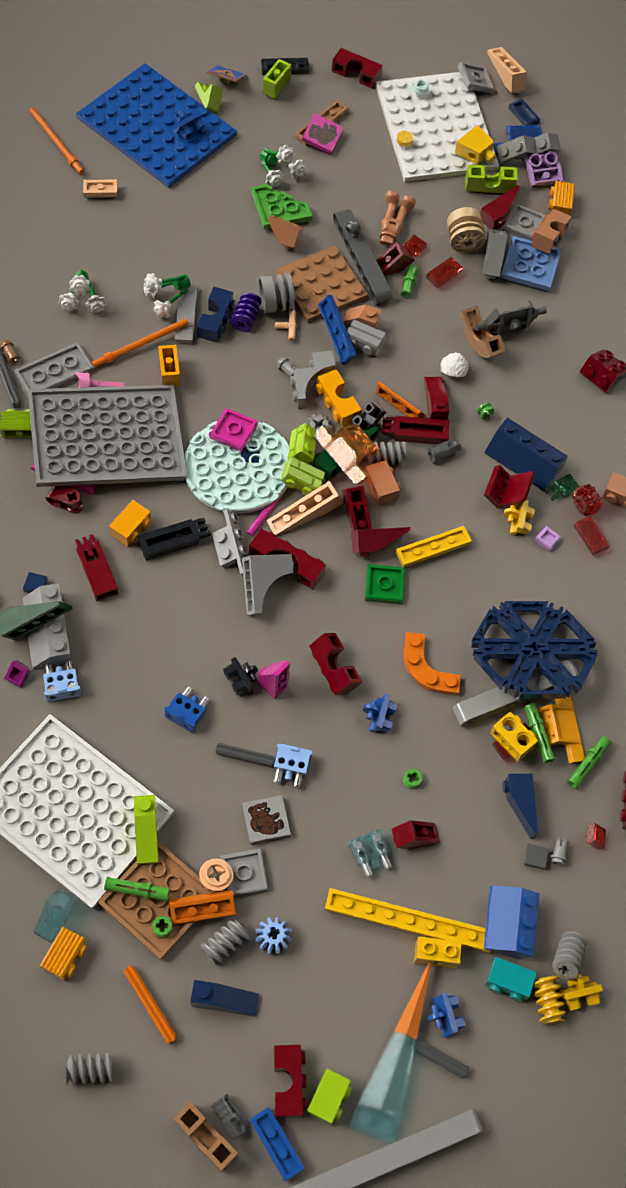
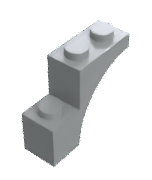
[497,132,561,163]
[290,351,335,409]

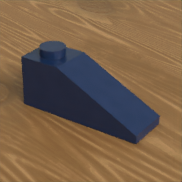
[502,773,538,839]
[190,980,259,1017]

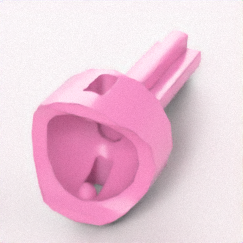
[74,372,125,388]

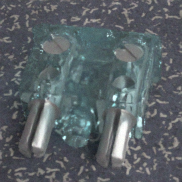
[347,829,392,877]

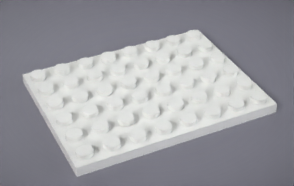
[375,72,499,182]
[0,714,175,910]

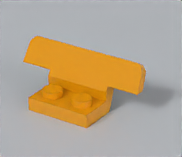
[537,695,585,763]

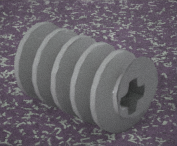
[367,441,406,465]
[201,919,249,965]
[552,931,587,980]
[66,1053,113,1084]

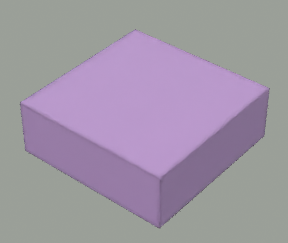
[534,526,561,551]

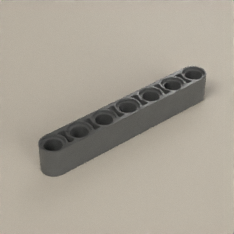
[333,209,392,304]

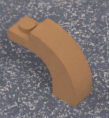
[460,305,506,358]

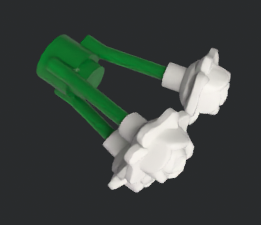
[260,145,305,187]
[58,270,107,313]
[143,273,191,319]

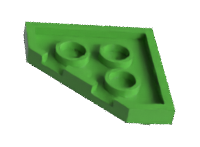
[251,184,312,229]

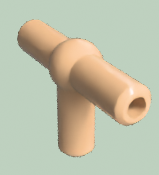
[275,310,297,341]

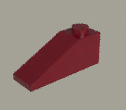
[480,185,520,230]
[424,376,450,420]
[342,485,372,531]
[351,527,410,557]

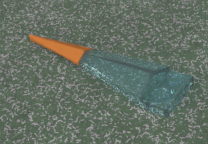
[350,962,431,1144]

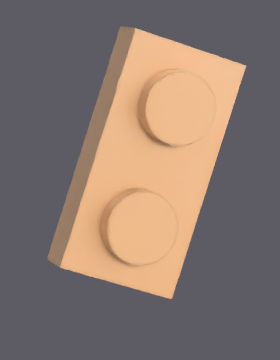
[83,180,117,197]

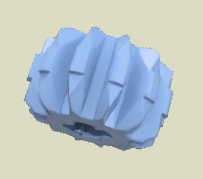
[256,917,291,954]

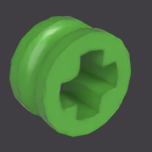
[476,402,495,420]
[403,769,422,789]
[152,916,172,938]

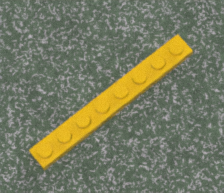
[324,888,491,953]

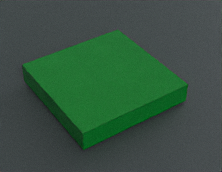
[365,564,405,604]

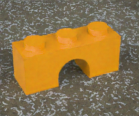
[316,369,362,427]

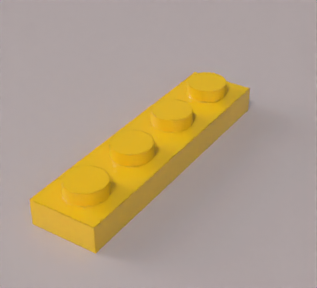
[395,526,472,567]

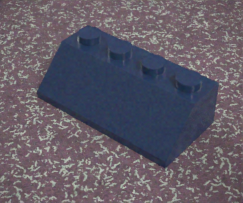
[484,418,568,492]

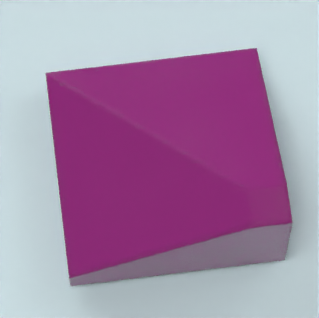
[4,660,30,688]

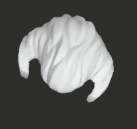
[440,352,469,377]

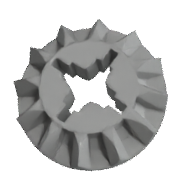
[305,413,333,440]

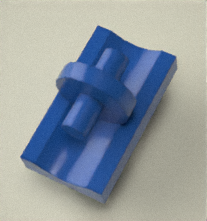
[174,109,205,139]
[363,693,397,733]
[427,992,465,1038]

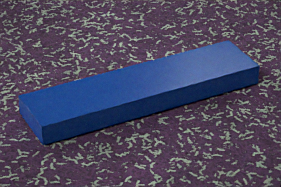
[318,295,357,365]

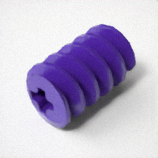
[231,293,262,332]

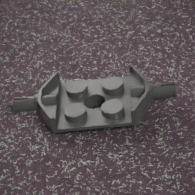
[474,300,547,336]

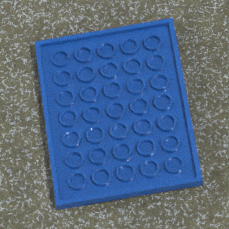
[76,63,237,188]

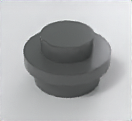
[345,221,361,237]

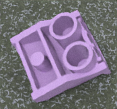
[523,151,563,186]

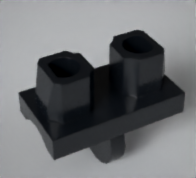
[352,400,387,433]
[223,657,258,695]

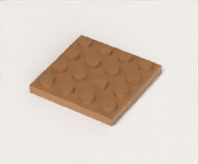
[275,246,368,323]
[98,841,215,961]

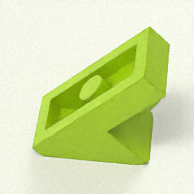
[195,81,223,114]

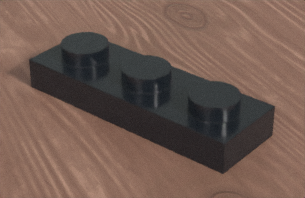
[261,58,309,75]

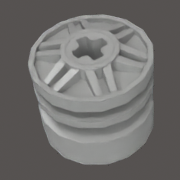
[259,273,295,313]

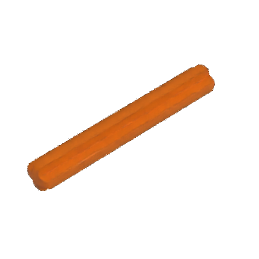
[124,965,177,1045]

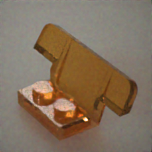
[316,424,379,484]

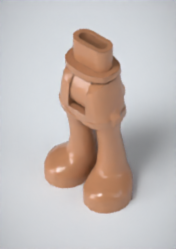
[380,191,416,247]

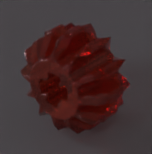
[572,484,603,516]

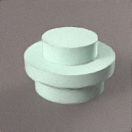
[413,80,429,95]

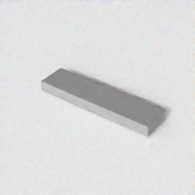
[175,284,198,344]

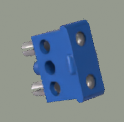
[164,687,210,733]

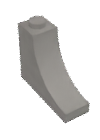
[482,229,508,279]
[242,554,294,615]

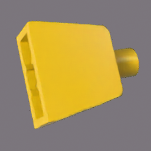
[455,125,496,164]

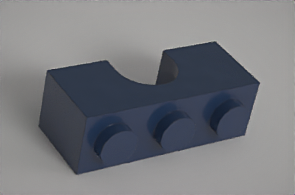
[197,287,236,343]

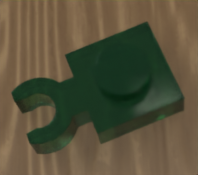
[545,474,580,501]

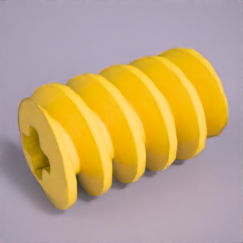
[533,976,567,1025]

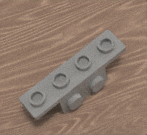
[212,509,248,576]

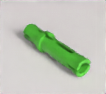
[524,703,556,764]
[567,736,612,789]
[104,876,170,901]

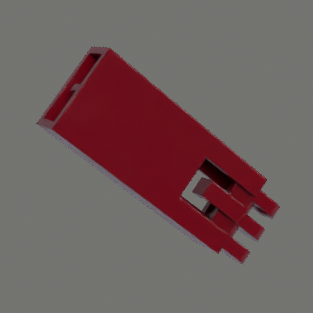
[382,416,450,444]
[75,534,119,601]

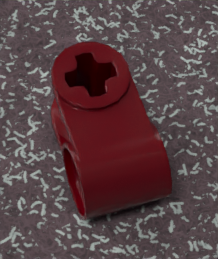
[45,486,83,514]

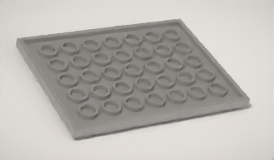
[28,385,187,487]

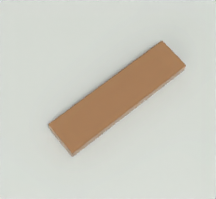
[294,100,349,146]

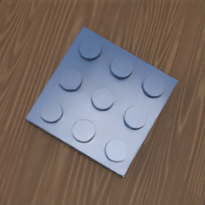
[500,236,562,291]

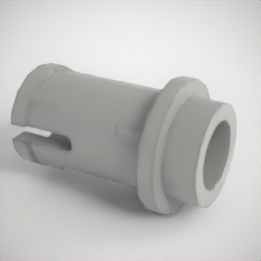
[277,357,298,377]
[551,838,569,866]

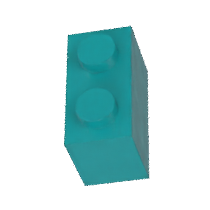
[485,957,537,1002]

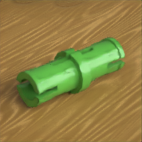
[401,265,419,298]

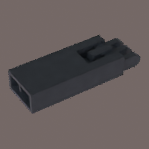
[137,518,211,561]

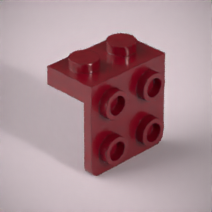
[579,350,626,393]
[484,465,535,508]

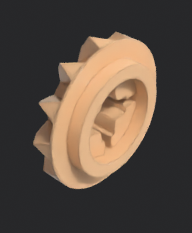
[199,859,233,892]

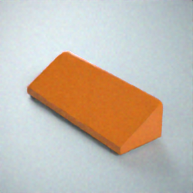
[376,381,424,418]
[169,890,236,925]

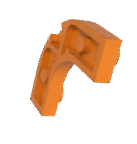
[403,632,461,696]

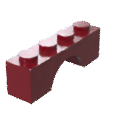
[249,528,326,590]

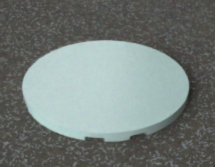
[184,421,289,514]

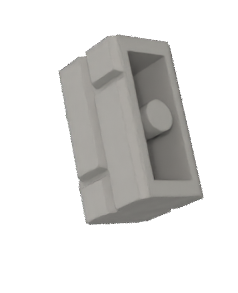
[347,320,386,356]

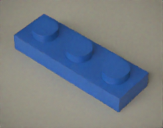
[249,1107,305,1182]

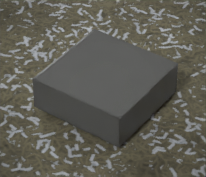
[524,843,549,870]

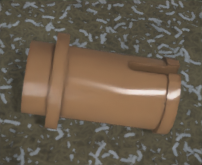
[0,340,19,364]

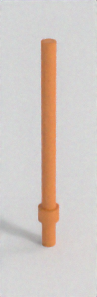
[29,107,84,175]
[91,318,189,368]

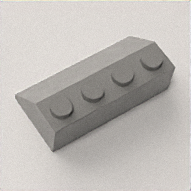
[23,583,72,670]

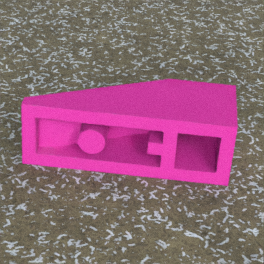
[258,660,290,699]

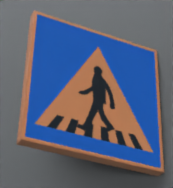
[207,65,246,84]

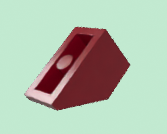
[376,242,415,276]
[391,820,440,850]

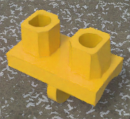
[504,499,535,536]
[558,972,603,1010]

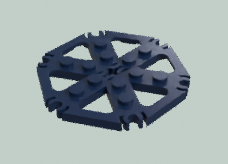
[471,601,598,699]

